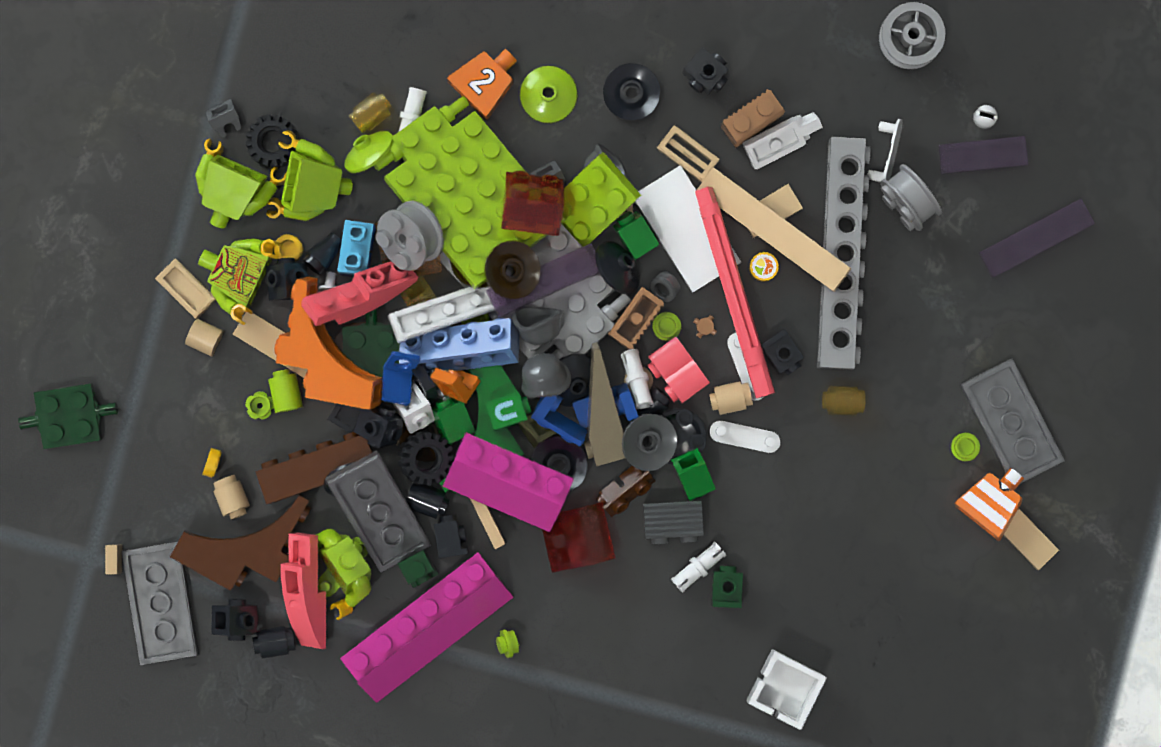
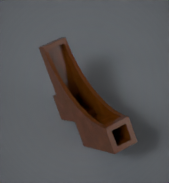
[170,494,311,591]

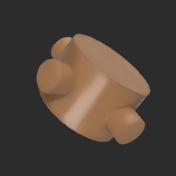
[694,315,717,338]

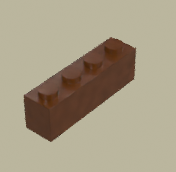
[255,432,373,504]

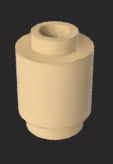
[709,381,753,415]
[213,475,250,520]

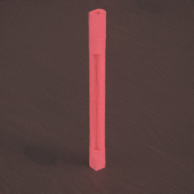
[695,187,775,399]

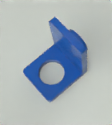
[382,351,420,405]

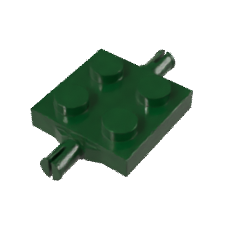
[342,308,400,377]
[18,383,118,449]

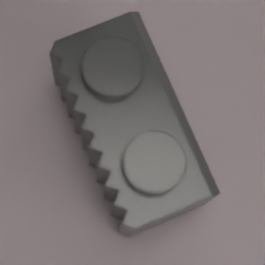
[643,501,704,544]

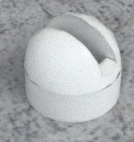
[973,105,998,129]

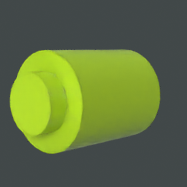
[268,369,303,413]

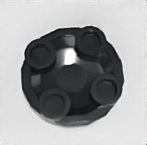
[660,408,707,465]

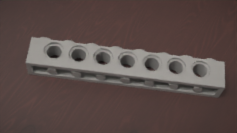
[817,137,870,370]

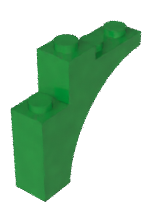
[440,365,528,494]

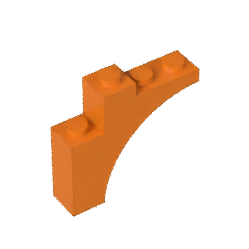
[274,277,383,410]

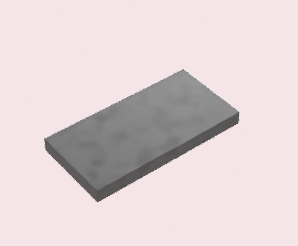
[960,359,1065,483]
[325,450,431,573]
[121,542,199,665]

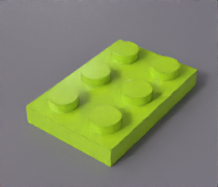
[551,152,642,248]

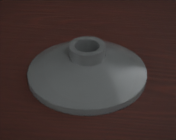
[622,414,677,471]

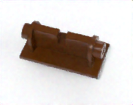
[596,466,655,517]

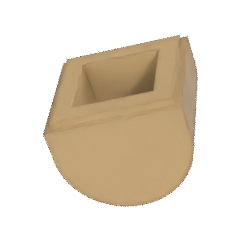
[185,319,224,357]

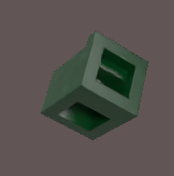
[398,549,438,588]
[711,566,743,608]

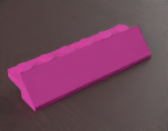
[340,552,514,703]

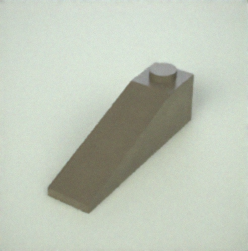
[584,342,625,466]

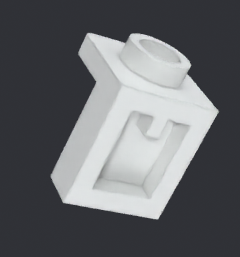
[392,381,435,433]

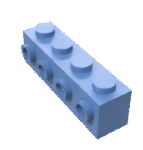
[399,318,519,377]

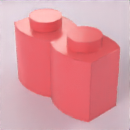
[647,336,710,404]

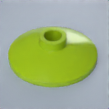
[520,66,577,123]
[344,131,394,173]

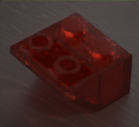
[501,171,564,236]
[542,502,616,573]

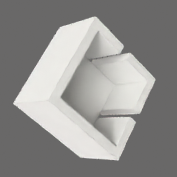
[746,649,827,730]

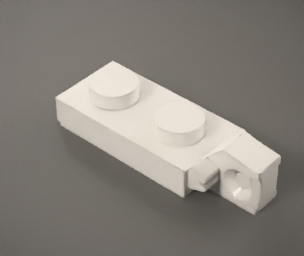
[742,112,823,170]

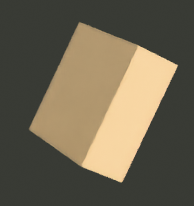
[105,544,122,574]

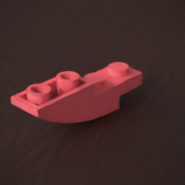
[301,261,418,326]
[281,532,326,649]

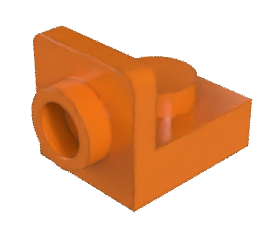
[430,368,480,403]

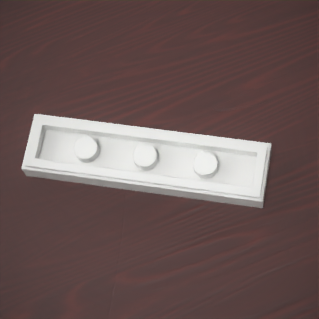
[388,287,507,343]

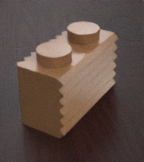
[721,89,785,148]
[608,287,664,350]

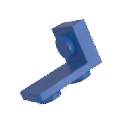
[572,383,639,428]
[531,395,587,446]

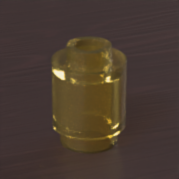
[348,92,392,133]
[822,386,865,415]

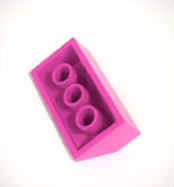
[443,433,574,532]

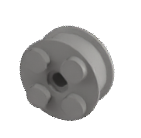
[879,2,945,69]
[880,164,942,231]
[376,201,444,270]

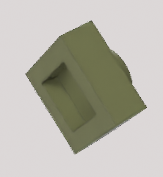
[518,414,557,448]

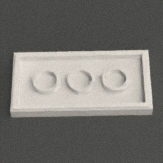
[635,165,741,293]

